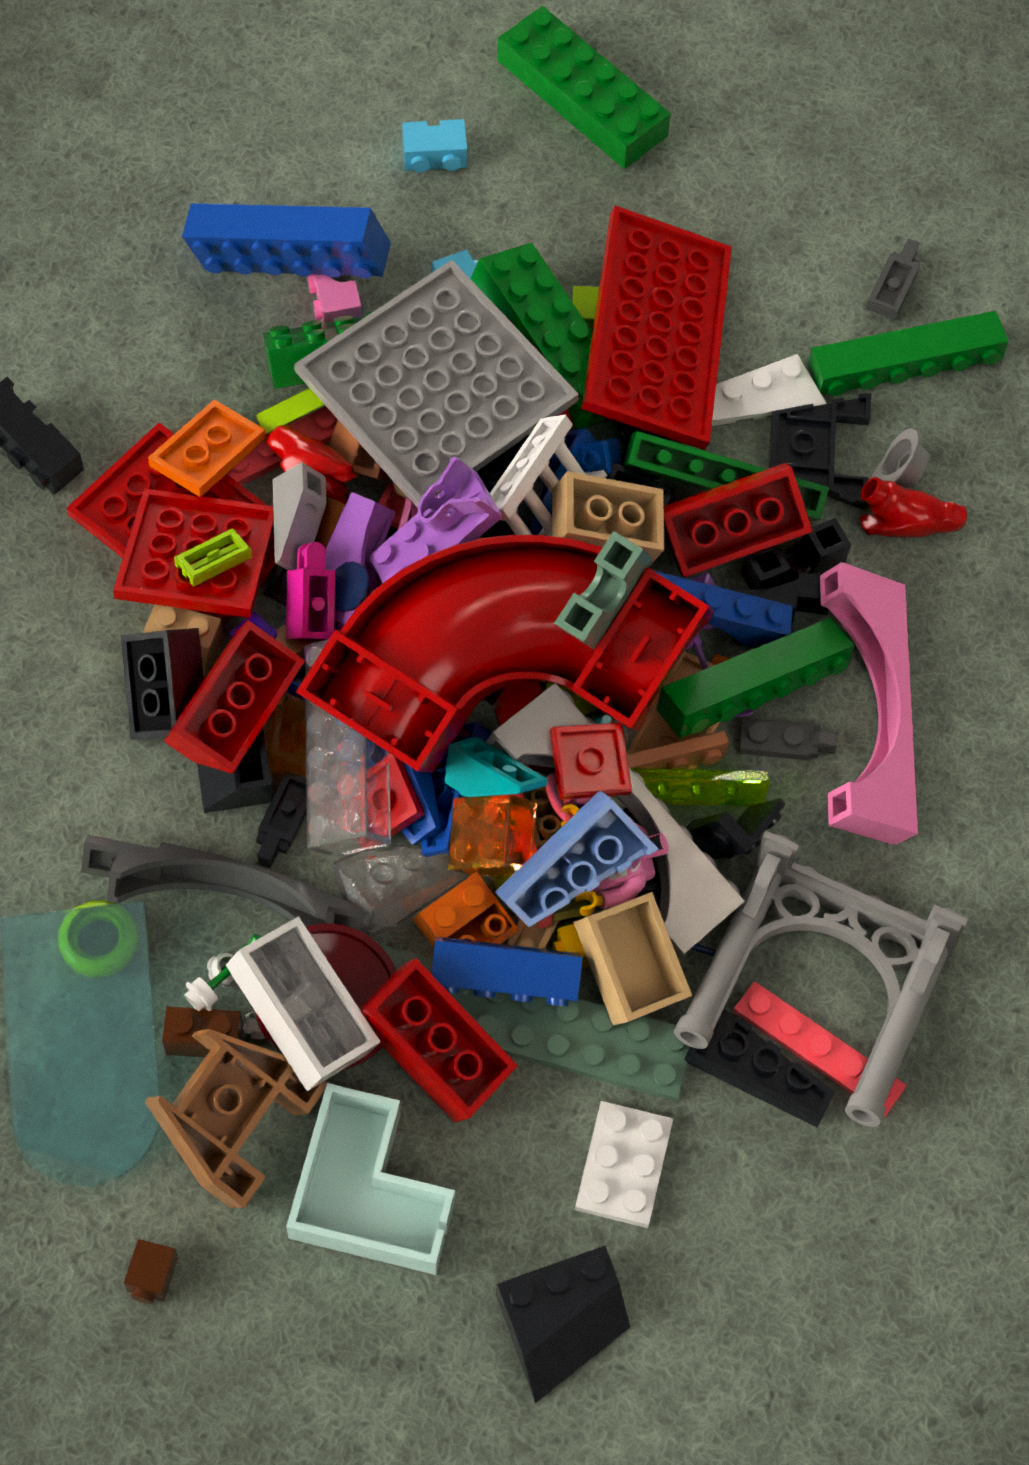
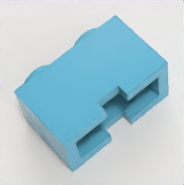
[402,119,467,172]

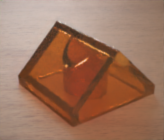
[267,692,332,779]

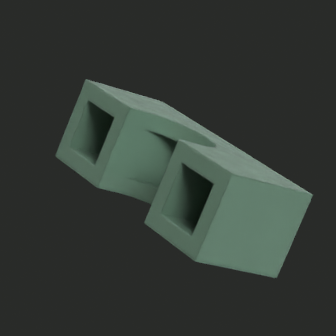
[554,531,652,650]

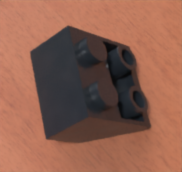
[197,727,274,813]

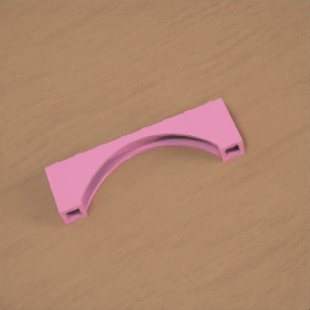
[820,562,918,844]

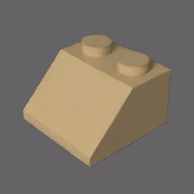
[143,605,224,679]

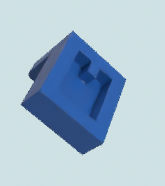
[580,437,622,475]

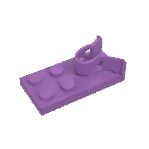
[369,457,503,583]

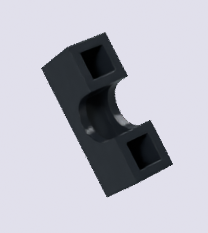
[741,517,851,589]

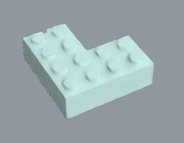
[286,1083,455,1275]

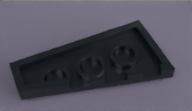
[684,1006,835,1128]

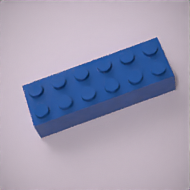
[182,203,391,278]

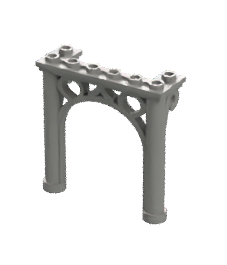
[674,831,968,1127]

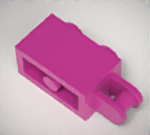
[286,542,335,641]

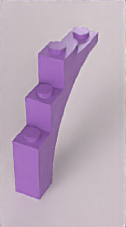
[326,492,395,630]

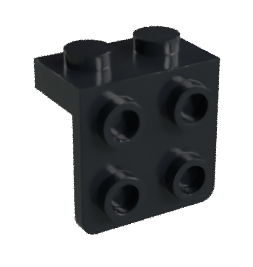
[686,798,786,860]

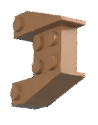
[145,1029,328,1208]

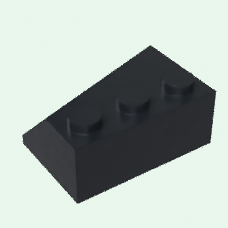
[496,1246,630,1404]

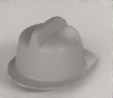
[870,428,930,488]

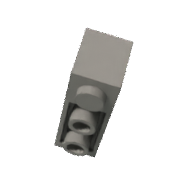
[273,462,327,570]

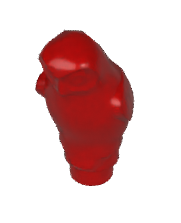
[266,425,359,504]
[860,477,967,538]

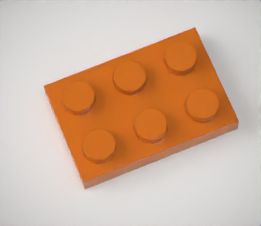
[148,399,266,497]

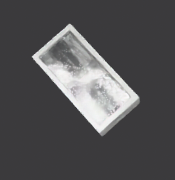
[226,916,380,1091]

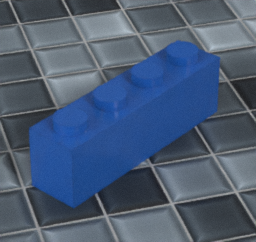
[431,936,583,1006]

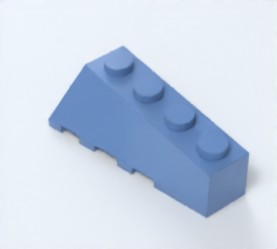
[495,790,659,927]

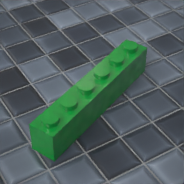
[808,310,1009,396]
[622,431,829,521]
[656,618,854,739]

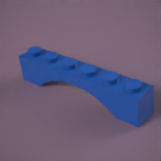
[654,571,792,648]

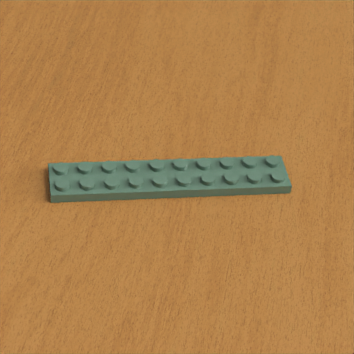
[379,944,690,1102]

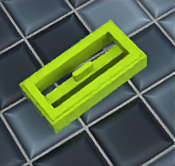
[174,528,252,587]

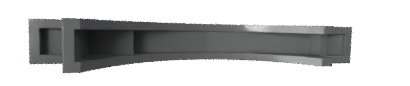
[81,835,366,932]

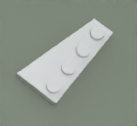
[712,354,827,426]

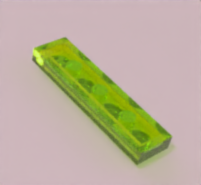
[630,768,770,806]

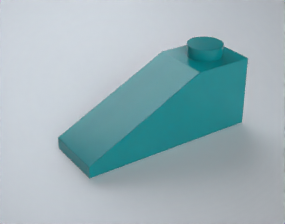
[445,737,548,797]

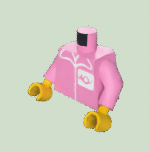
[560,804,669,916]

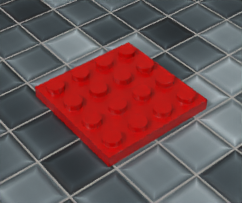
[113,488,274,618]

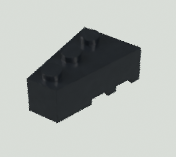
[0,377,84,494]

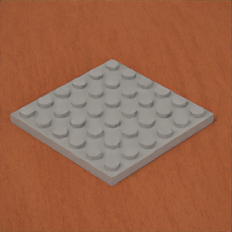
[294,260,579,508]

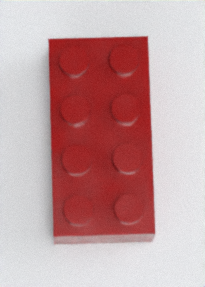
[663,463,813,578]
[359,958,518,1123]

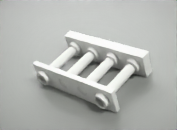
[490,415,607,536]

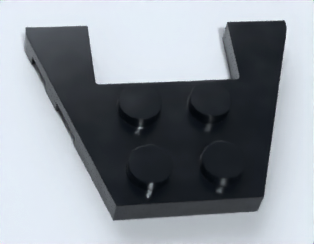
[768,393,871,509]

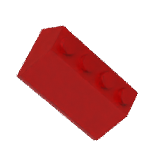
[163,620,306,774]

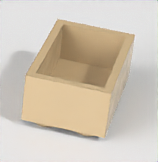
[573,892,692,1026]

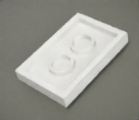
[575,1101,673,1228]

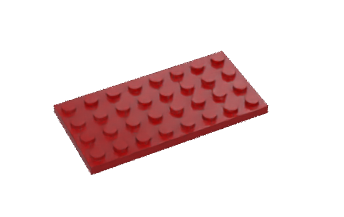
[581,205,732,450]

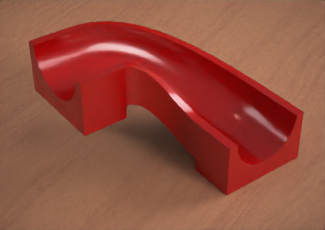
[296,535,715,773]

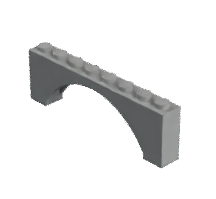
[486,683,745,959]

